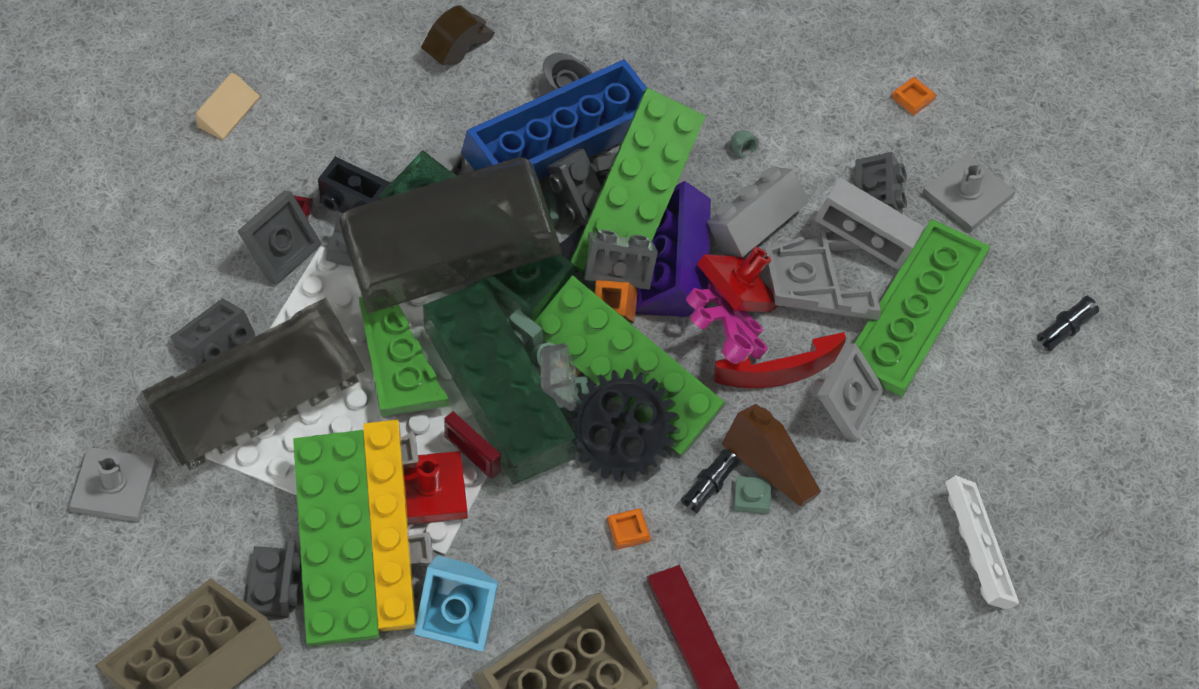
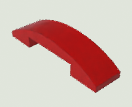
[713,332,846,388]

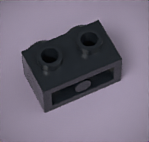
[318,156,393,221]

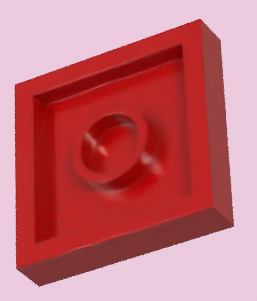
[697,247,779,312]
[404,451,468,524]

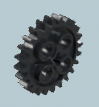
[567,369,680,482]

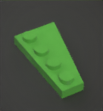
[359,292,449,417]

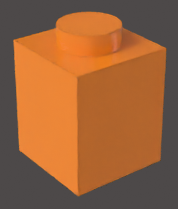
[595,280,638,323]

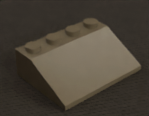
[96,578,282,689]
[471,593,658,689]

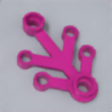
[686,282,768,364]

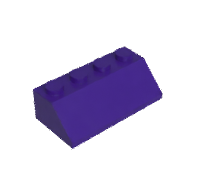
[635,181,711,317]

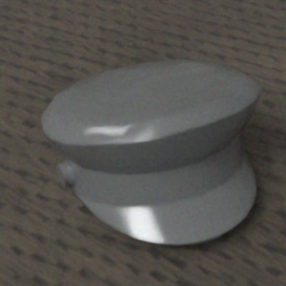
[538,53,593,96]

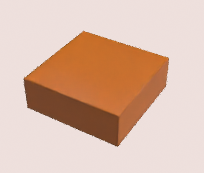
[891,76,936,116]
[607,508,651,550]

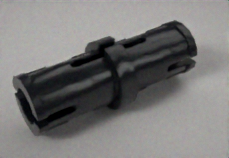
[1037,296,1099,351]
[681,449,739,513]

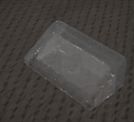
[541,343,576,411]

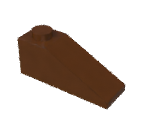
[722,404,821,507]

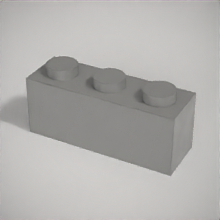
[707,166,809,257]
[814,177,925,270]

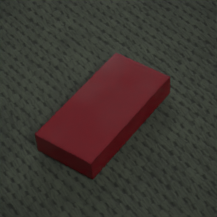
[444,411,501,479]

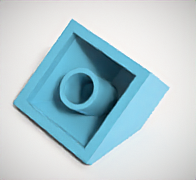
[414,555,499,652]

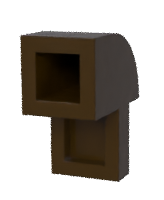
[421,5,495,65]

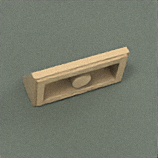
[195,73,260,141]

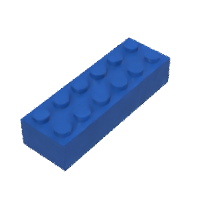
[461,59,647,200]

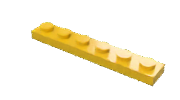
[363,419,416,632]

